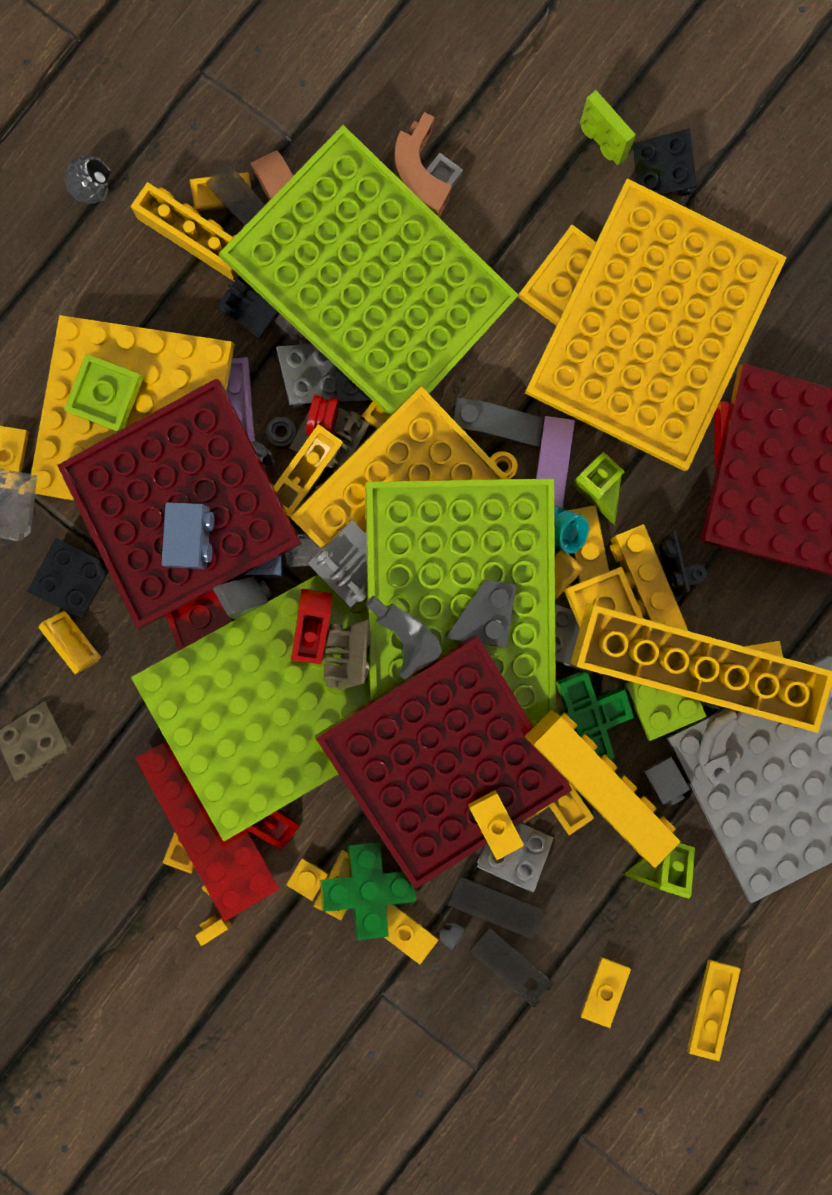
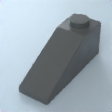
[453,397,544,448]
[213,576,272,620]

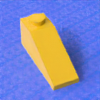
[274,424,343,517]

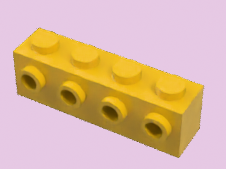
[130,182,238,281]
[610,524,688,631]

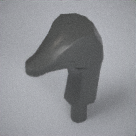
[366,596,442,679]

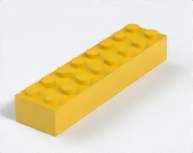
[570,603,832,733]

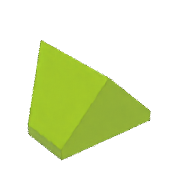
[571,452,625,526]
[622,843,695,899]

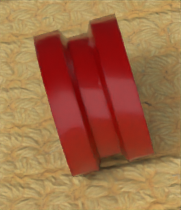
[306,394,339,436]

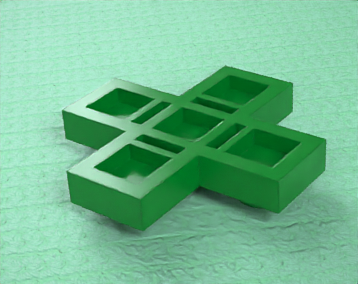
[537,670,634,759]
[320,842,416,940]

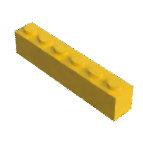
[525,710,681,868]

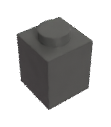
[640,756,690,806]

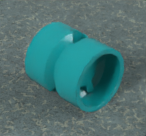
[554,505,589,554]

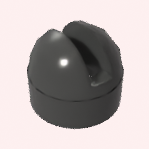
[439,923,466,951]

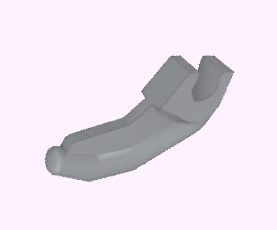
[697,710,738,786]

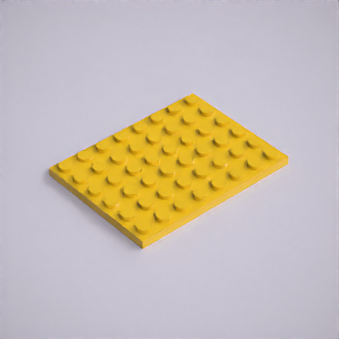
[525,179,787,471]

